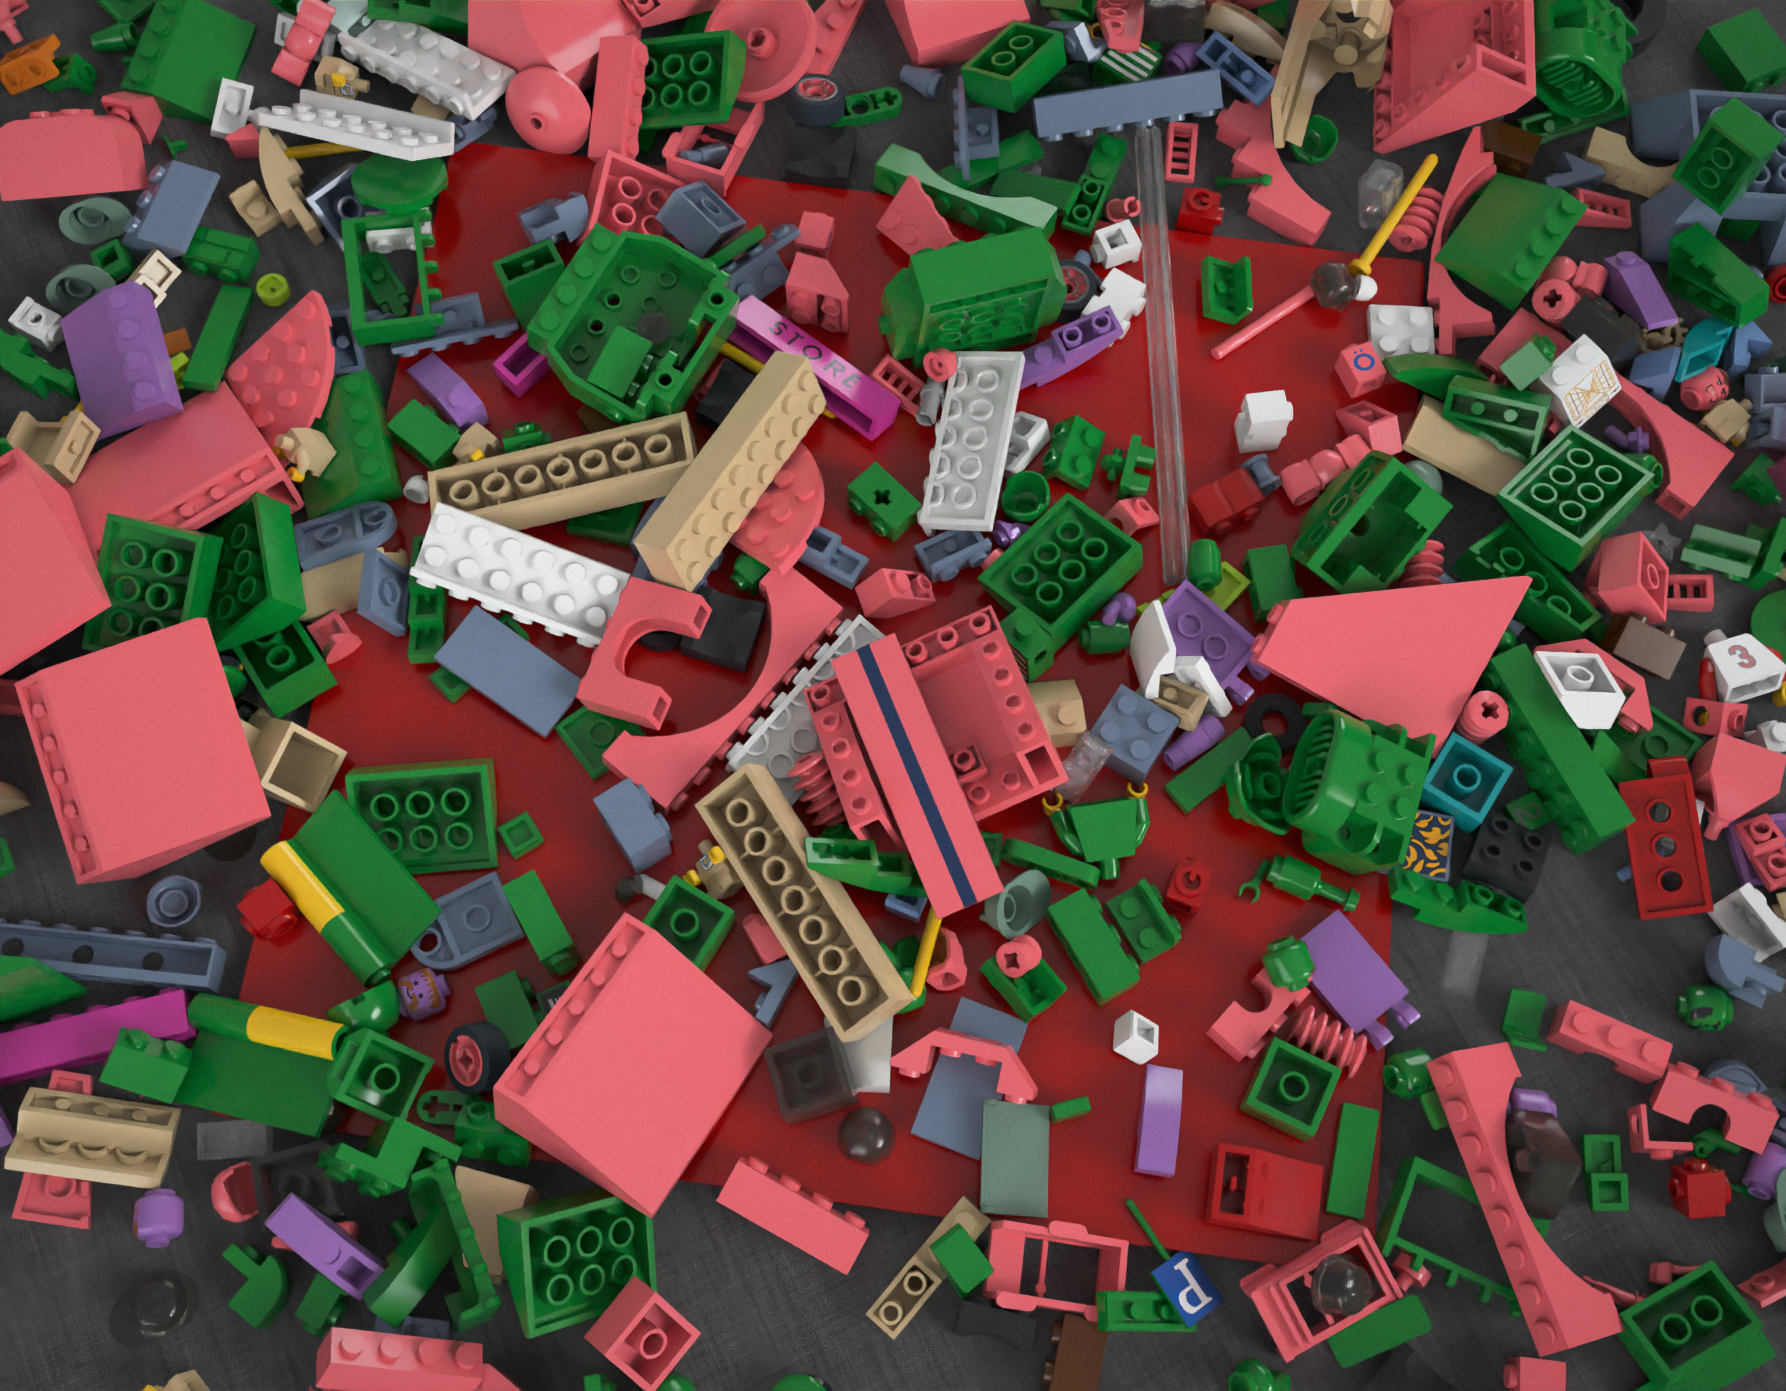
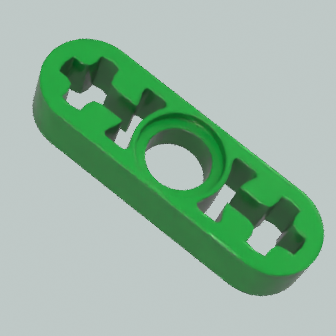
[824,87,902,127]
[999,838,1101,890]

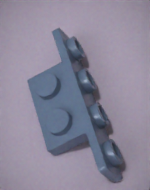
[953,76,1000,181]
[719,223,801,303]
[390,292,519,357]

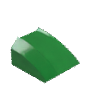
[325,1027,435,1122]

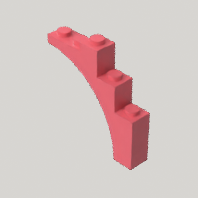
[1215,64,1331,248]

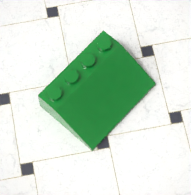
[120,0,258,125]
[639,29,746,131]
[1434,173,1589,311]
[301,369,405,521]
[1496,424,1655,572]
[207,491,307,653]
[977,492,1143,654]
[81,513,224,652]
[345,757,498,874]
[0,955,88,1025]
[496,1187,657,1339]

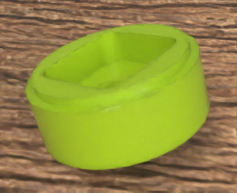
[256,273,291,306]

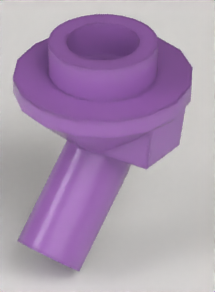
[1604,425,1649,453]
[993,520,1031,549]
[1102,593,1136,626]

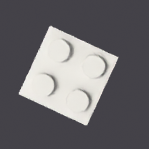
[1367,304,1435,366]

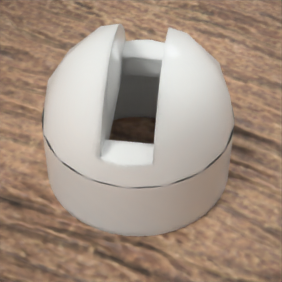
[1351,274,1378,301]
[403,475,430,504]

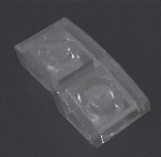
[1049,729,1114,804]

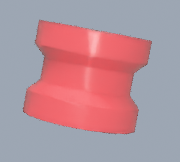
[996,934,1042,978]

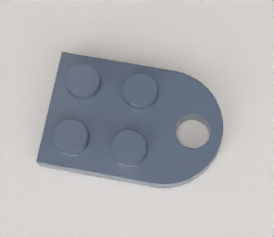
[294,501,398,572]
[410,871,526,971]

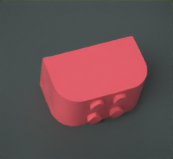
[0,109,149,201]

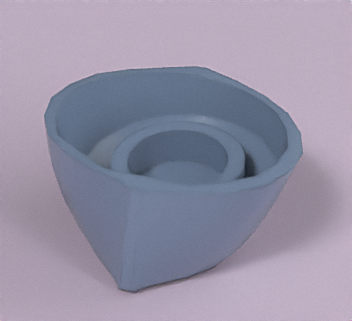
[147,875,204,928]
[1701,1059,1767,1112]

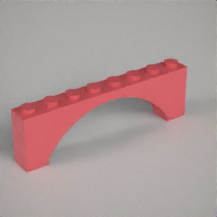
[1474,307,1735,521]
[602,567,843,816]
[1426,1042,1625,1357]

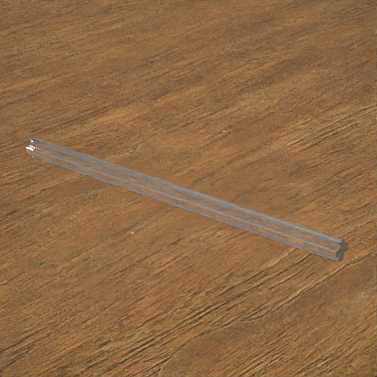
[1134,126,1191,586]

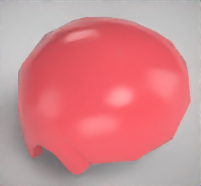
[211,1161,269,1223]

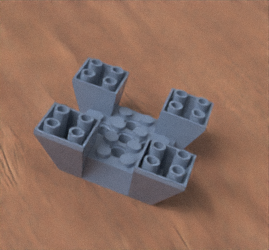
[1629,89,1786,269]

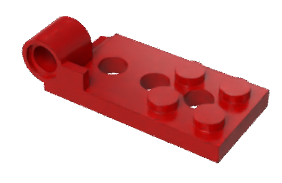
[1617,755,1714,921]

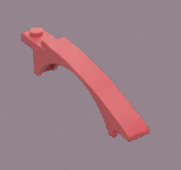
[1427,126,1497,358]

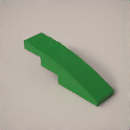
[408,536,448,664]
[803,837,929,898]

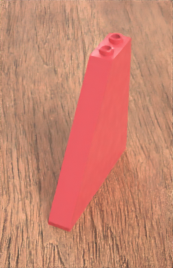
[1250,576,1533,759]

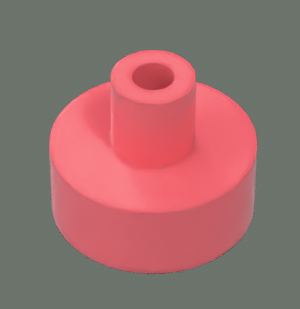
[923,347,957,382]
[1392,1252,1432,1293]

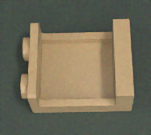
[6,411,101,484]

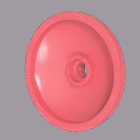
[505,66,592,154]

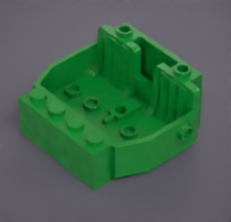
[526,223,740,426]
[877,226,1067,370]

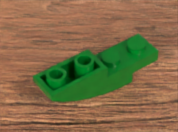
[368,0,468,35]
[1061,133,1129,237]
[0,327,81,402]
[1387,866,1529,934]

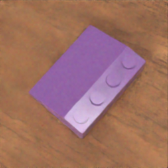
[60,280,184,441]

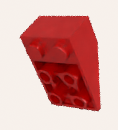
[1205,1142,1323,1241]

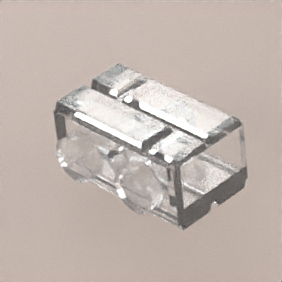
[1358,159,1403,233]

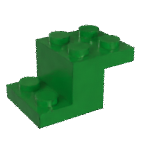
[316,1117,463,1199]

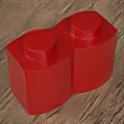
[1186,467,1265,536]

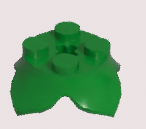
[1225,732,1290,835]

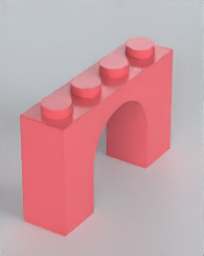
[576,576,712,731]

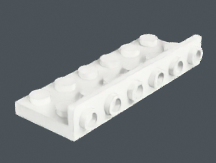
[337,19,517,121]
[259,89,455,161]
[917,351,1025,537]
[409,502,631,648]
[724,614,886,806]

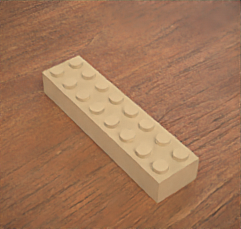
[633,350,827,592]
[428,411,698,531]
[695,763,915,1043]

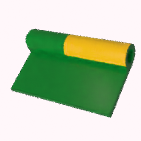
[260,790,442,988]
[173,993,354,1138]

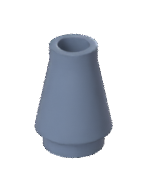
[900,64,946,99]

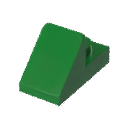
[929,1222,994,1299]

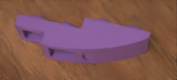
[1019,305,1123,390]
[264,1192,389,1300]

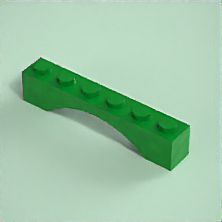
[874,143,1058,240]

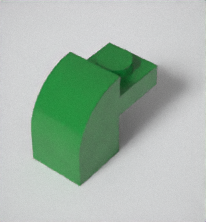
[222,1243,292,1330]

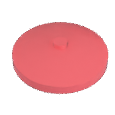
[704,0,817,102]

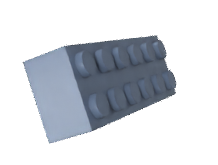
[1031,69,1223,142]

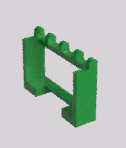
[341,209,445,346]
[1374,1156,1551,1318]
[405,1158,501,1335]

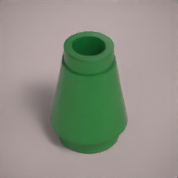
[90,20,140,52]

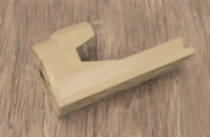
[1271,0,1394,148]

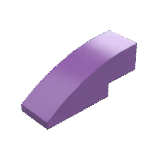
[1134,1064,1183,1178]

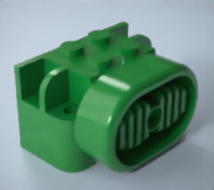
[1534,0,1638,118]
[1290,450,1453,594]
[1281,709,1437,876]

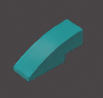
[1674,316,1733,383]

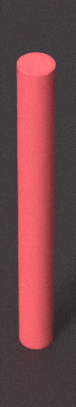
[1211,285,1316,360]

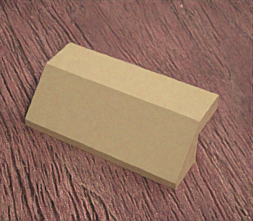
[1402,394,1539,497]
[4,1087,181,1189]

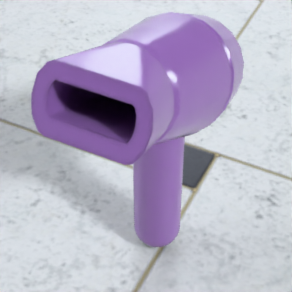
[1164,713,1225,771]

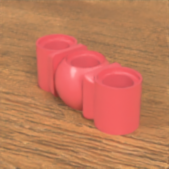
[271,0,336,87]
[1530,256,1609,306]
[1278,434,1371,506]

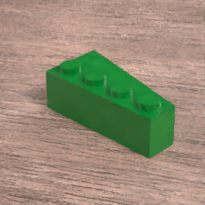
[1450,520,1603,644]

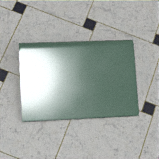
[980,1099,1050,1218]

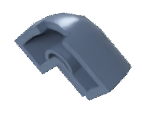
[515,192,589,246]
[1703,934,1786,1009]

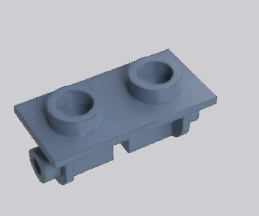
[445,104,498,153]

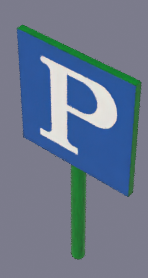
[1126,1199,1224,1329]

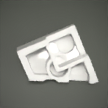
[1003,411,1051,478]
[824,1016,893,1093]

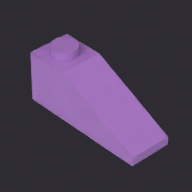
[1602,251,1678,330]
[407,353,490,434]

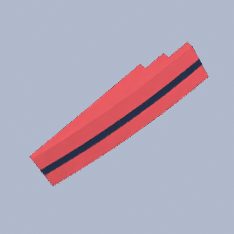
[831,633,1005,919]

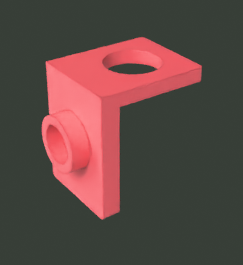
[1103,496,1161,536]
[1682,697,1748,737]
[1627,1104,1693,1160]

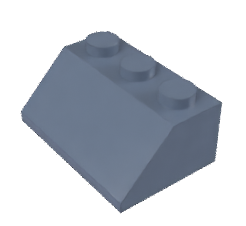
[121,160,221,259]

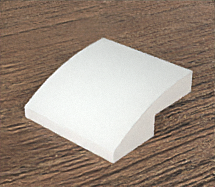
[1129,600,1176,699]

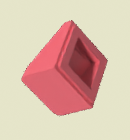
[225,123,259,158]

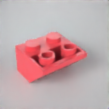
[786,252,850,333]

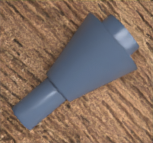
[679,142,730,170]

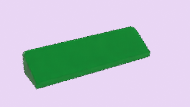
[1509,85,1630,144]

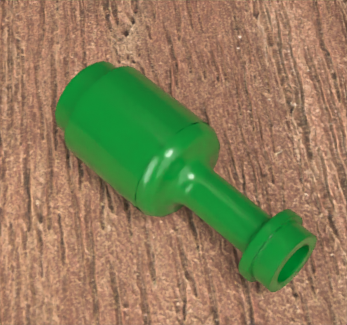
[1265,854,1361,913]

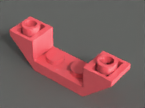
[1530,638,1653,734]
[890,1027,1038,1104]

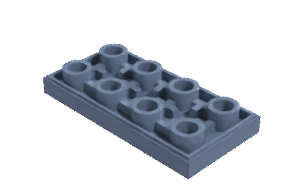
[434,605,581,739]
[910,997,1029,1161]

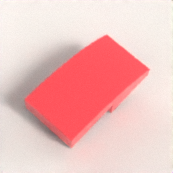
[1734,813,1786,893]

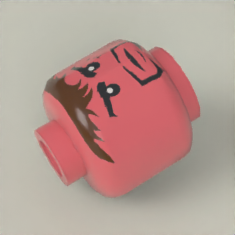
[1680,365,1730,412]

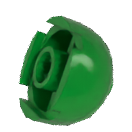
[325,980,401,1037]

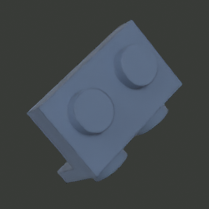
[1044,21,1108,63]
[914,530,992,584]

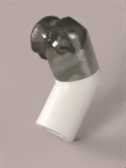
[614,874,666,903]

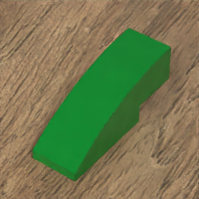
[1382,353,1489,399]
[361,1202,459,1329]

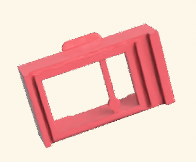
[662,101,765,198]
[1240,1219,1404,1363]
[983,1220,1129,1322]

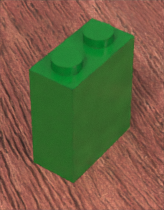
[1696,8,1786,93]
[501,869,582,976]

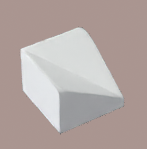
[1113,1010,1159,1065]

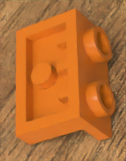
[0,33,61,95]

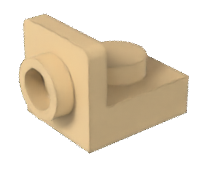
[229,180,283,238]

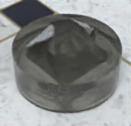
[637,311,670,345]

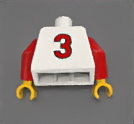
[1698,629,1786,726]

